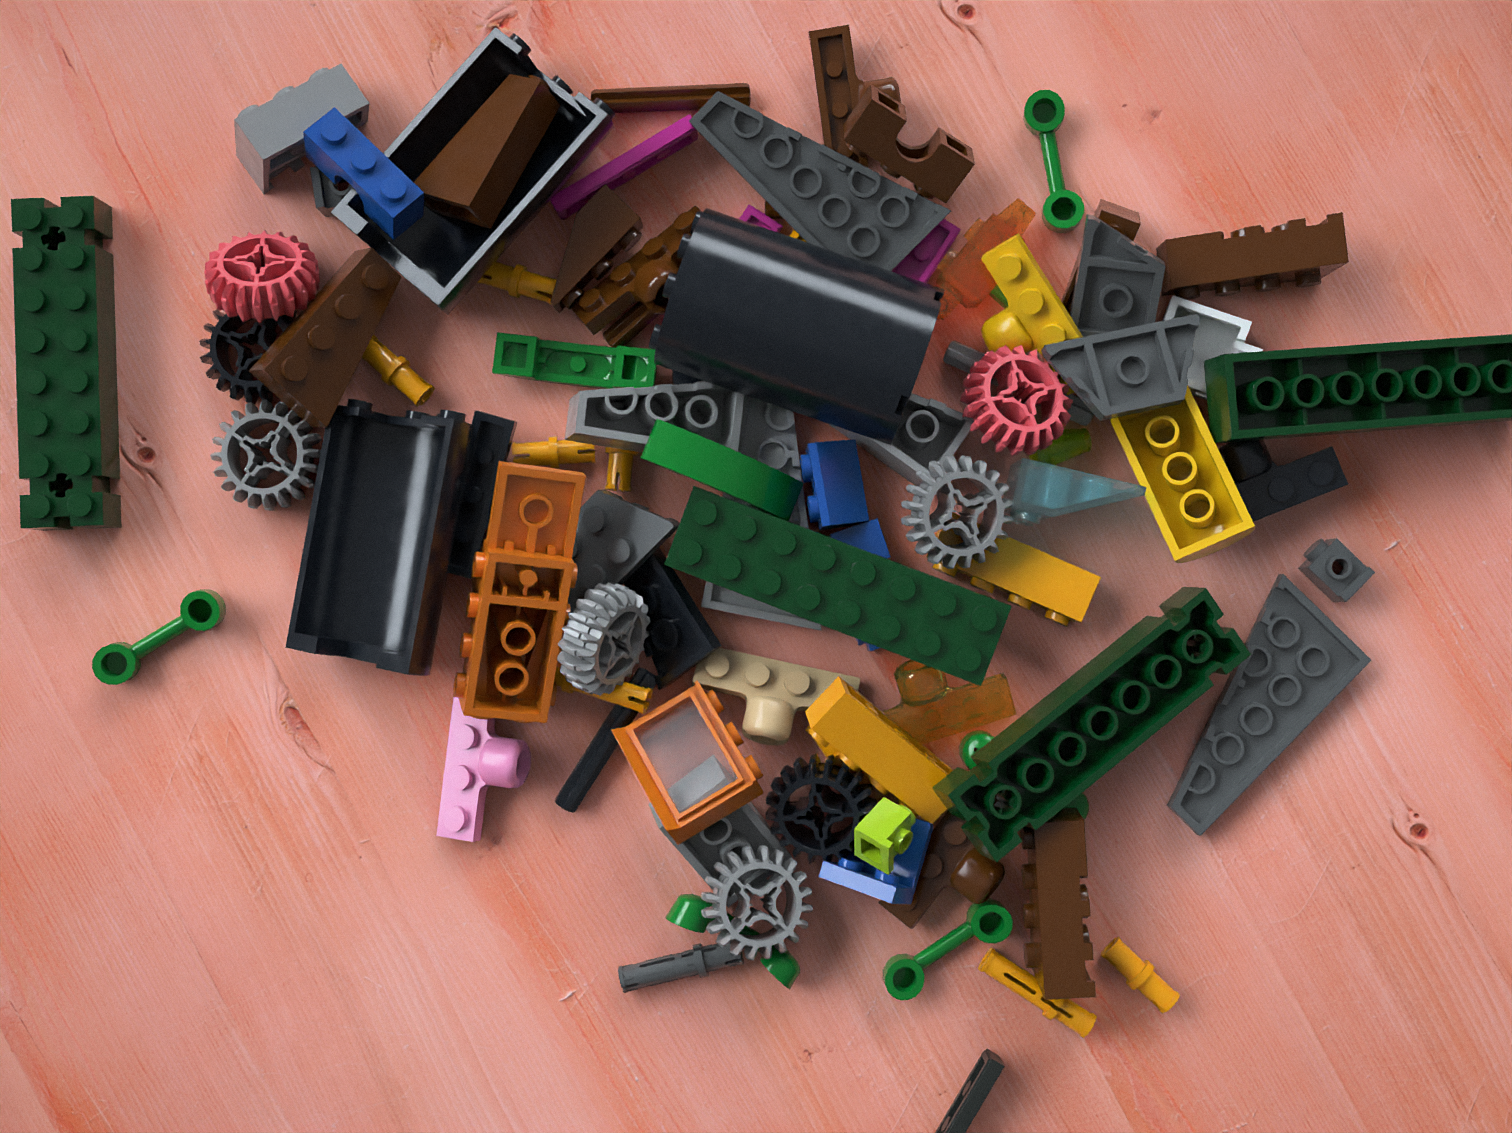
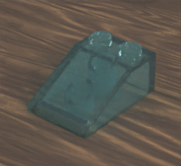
[1003,458,1146,526]

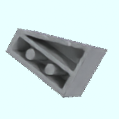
[234,64,369,194]

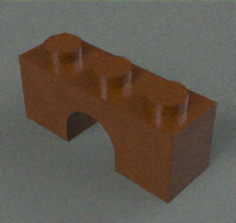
[843,85,975,203]

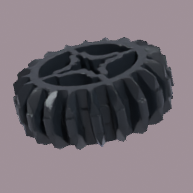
[199,310,297,404]
[766,753,877,864]

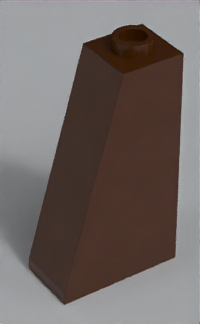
[414,74,561,229]

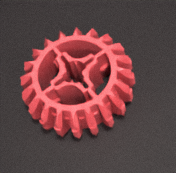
[204,230,320,323]
[960,345,1073,457]

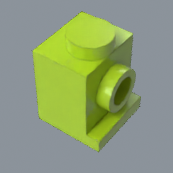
[854,797,916,875]

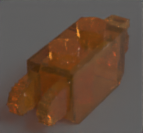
[936,198,1036,322]

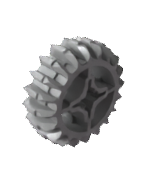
[210,400,322,511]
[901,455,1014,569]
[557,582,650,695]
[701,845,813,960]

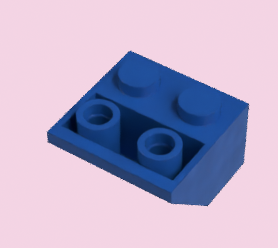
[799,439,869,531]

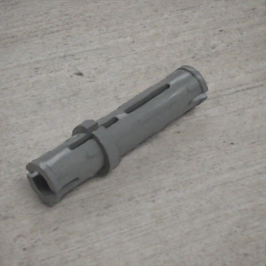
[618,942,744,993]

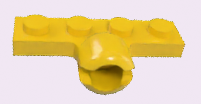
[981,233,1083,396]

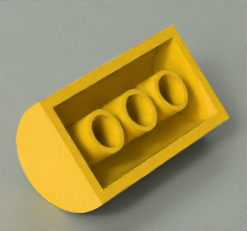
[1110,385,1255,563]

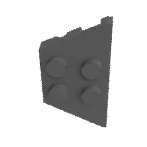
[1070,214,1166,337]
[1041,314,1200,421]
[568,490,680,613]

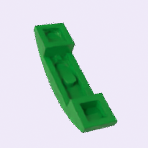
[492,332,657,389]
[641,419,804,521]

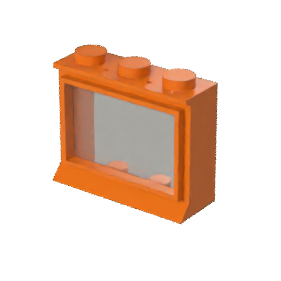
[611,680,764,845]

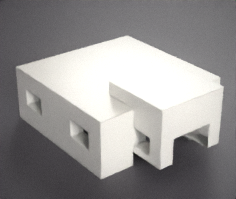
[1162,295,1264,400]

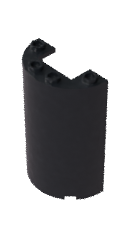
[331,27,615,315]
[649,208,944,445]
[285,399,474,676]

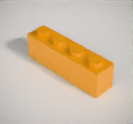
[926,512,1101,627]
[805,676,953,824]

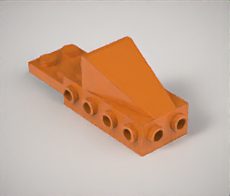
[453,461,586,723]

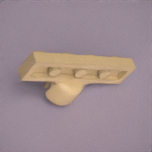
[692,648,861,745]

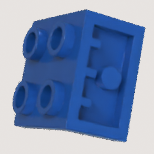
[818,818,933,904]

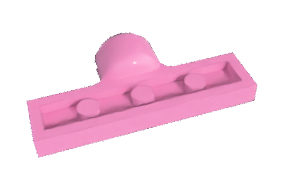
[436,697,531,842]

